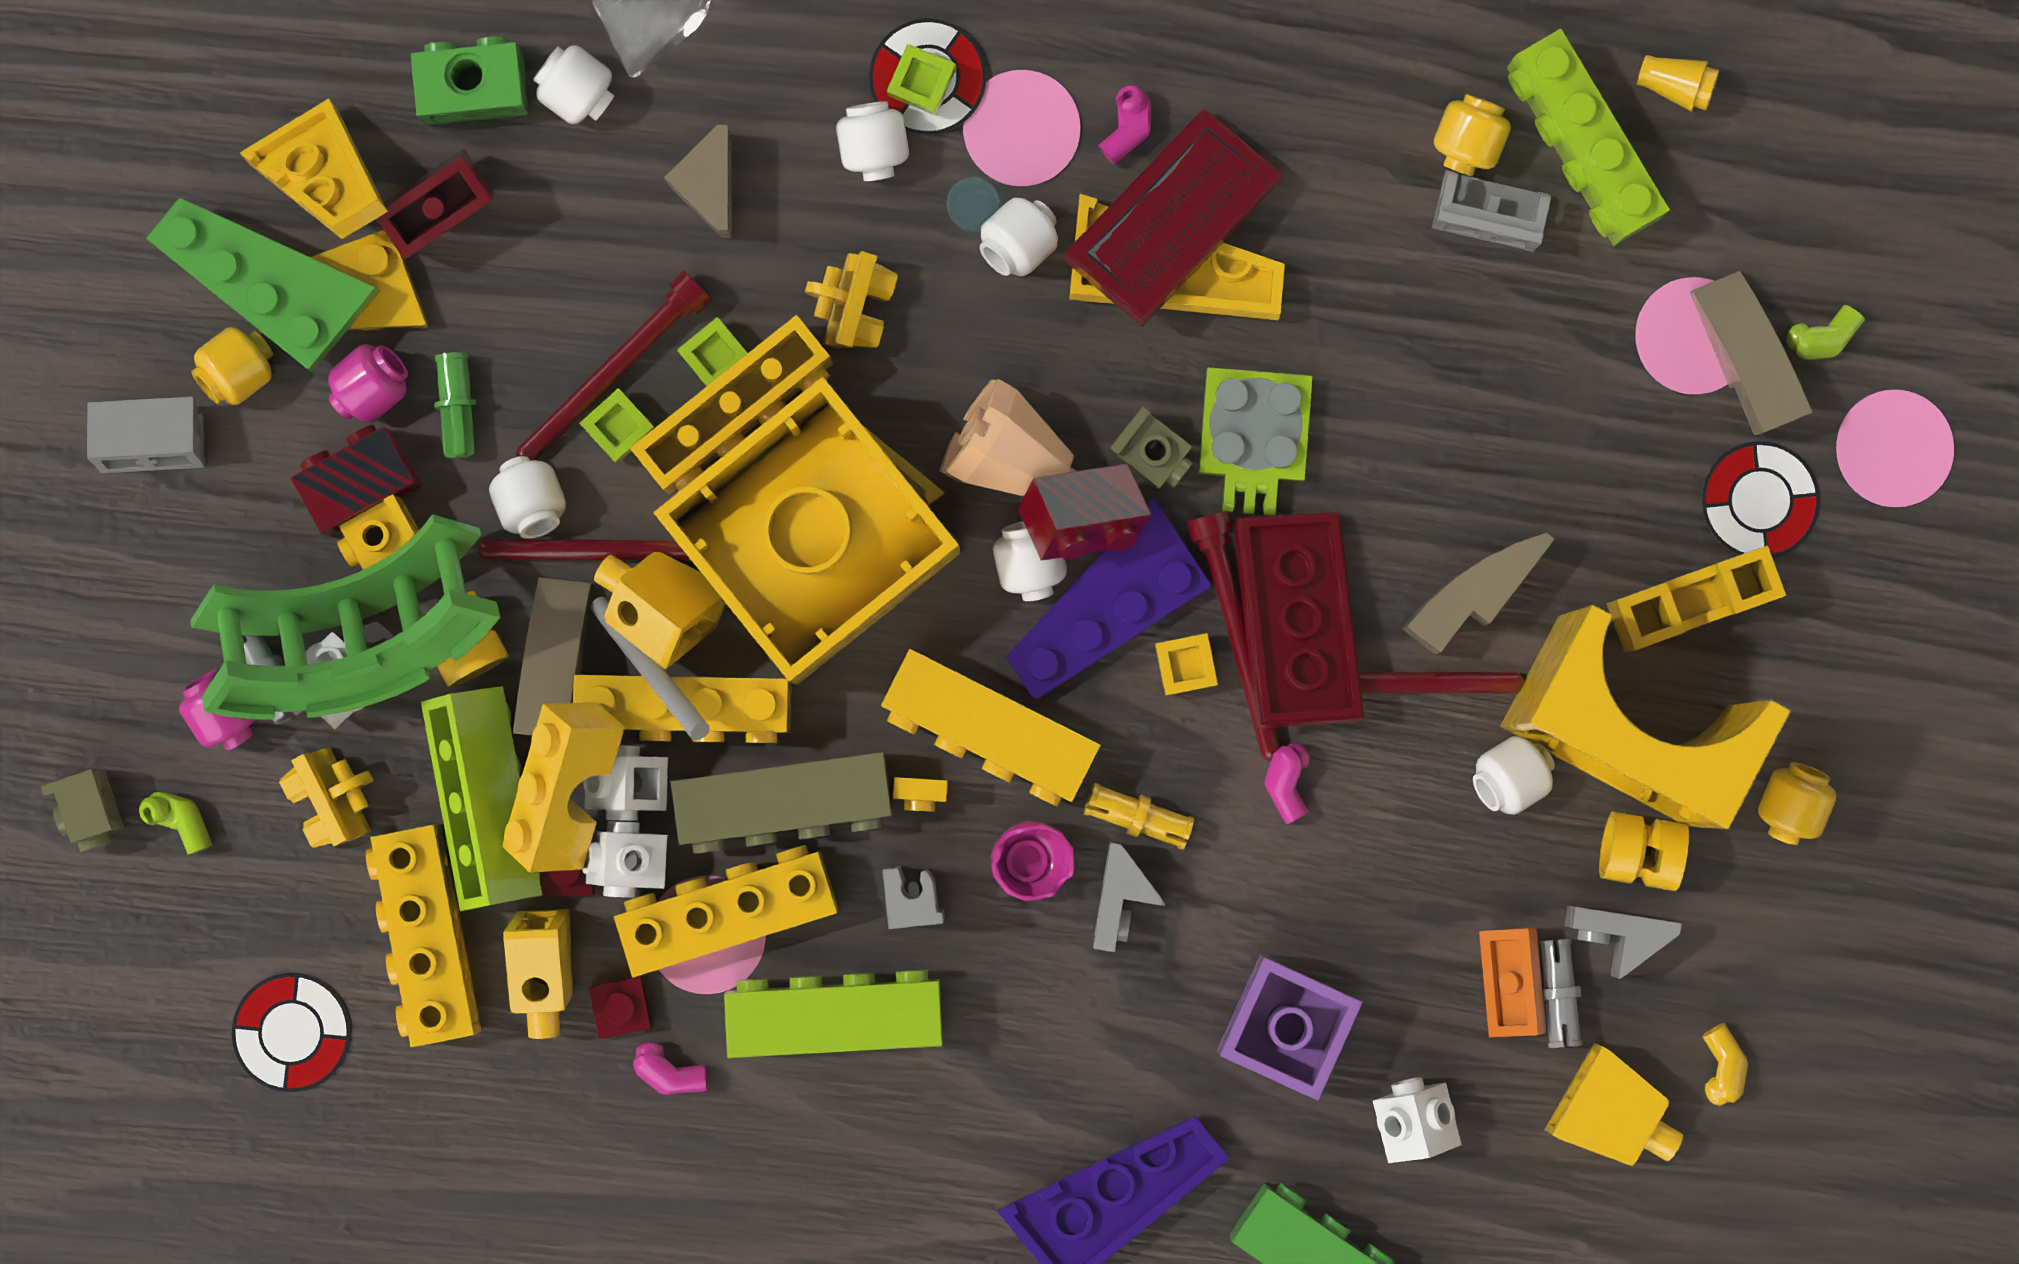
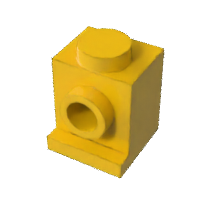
[337,494,419,570]

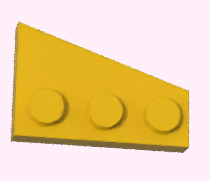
[240,98,388,239]
[259,230,430,335]

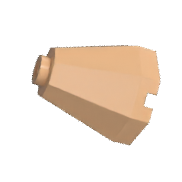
[939,379,1076,497]

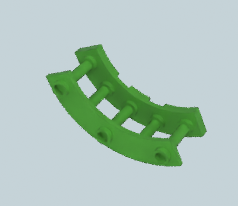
[190,514,500,720]

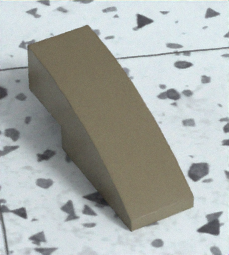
[1690,271,1813,435]
[1402,533,1555,654]
[513,577,592,736]

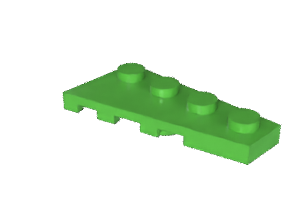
[146,198,379,372]

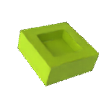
[887,44,957,116]
[677,317,748,386]
[579,388,655,464]

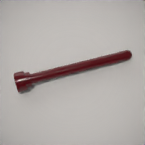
[516,270,713,461]
[1187,511,1281,761]
[478,539,692,561]
[1359,672,1524,693]

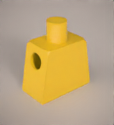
[594,552,726,670]
[503,909,573,1039]
[1544,1043,1684,1166]

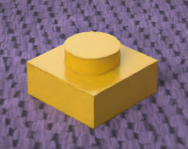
[1155,633,1218,696]
[893,777,948,812]

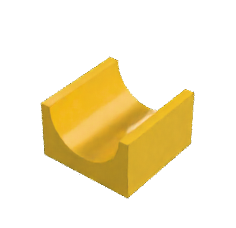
[653,376,961,685]
[1500,605,1790,829]

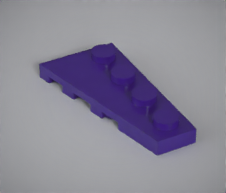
[1006,498,1211,701]
[997,1115,1230,1264]

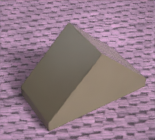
[664,125,732,238]

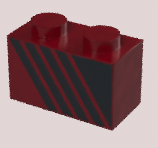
[376,148,494,260]
[290,425,423,537]
[1018,464,1151,561]

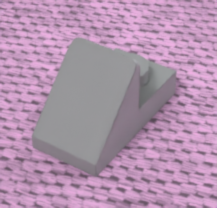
[1093,842,1166,952]
[1564,905,1682,979]

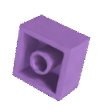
[1217,955,1363,1101]

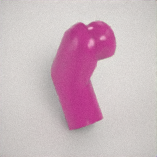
[1098,85,1151,165]
[1265,743,1310,825]
[633,1041,708,1095]

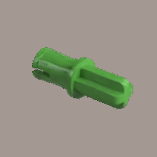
[434,352,477,459]

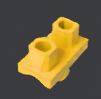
[804,251,898,349]
[279,746,373,848]

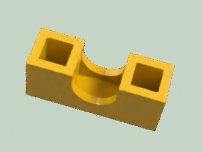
[1606,545,1786,653]
[502,702,625,873]

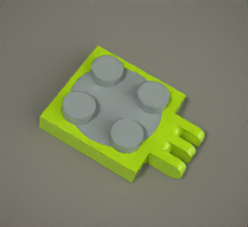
[1198,367,1313,516]

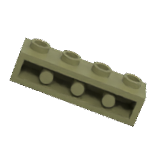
[671,752,893,854]

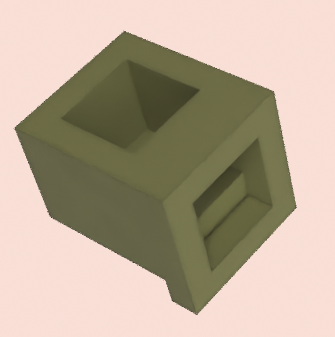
[1109,407,1193,491]
[40,769,124,853]

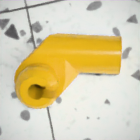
[1702,1023,1748,1106]

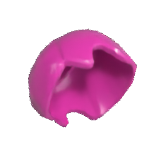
[990,821,1075,901]

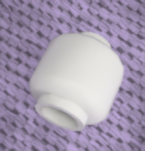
[533,45,614,124]
[836,101,909,181]
[980,197,1058,276]
[489,456,566,539]
[993,521,1067,601]
[1473,736,1555,815]

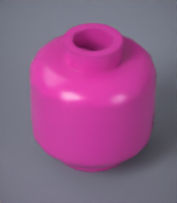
[328,344,408,423]
[179,669,256,751]

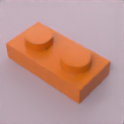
[1479,927,1546,1037]

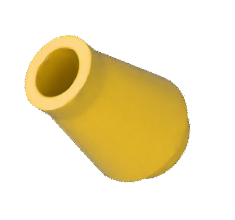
[1637,55,1719,112]

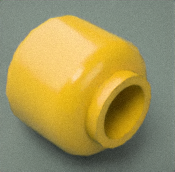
[1433,94,1511,176]
[191,327,273,405]
[1758,762,1837,845]

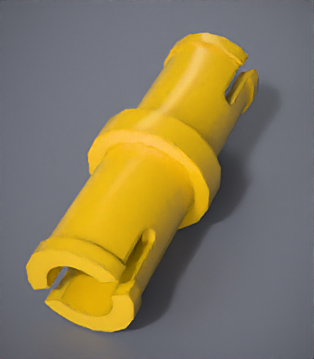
[1083,783,1194,850]

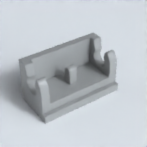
[1432,170,1551,252]
[87,396,206,473]
[883,866,945,929]

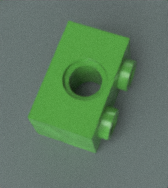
[410,36,529,126]

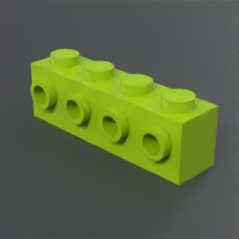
[1507,28,1670,246]
[421,686,542,911]
[724,970,943,1058]

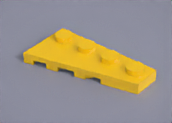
[1069,193,1285,320]

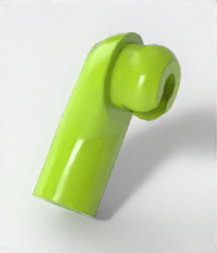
[1786,305,1865,360]
[139,791,213,855]

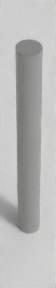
[590,596,710,740]

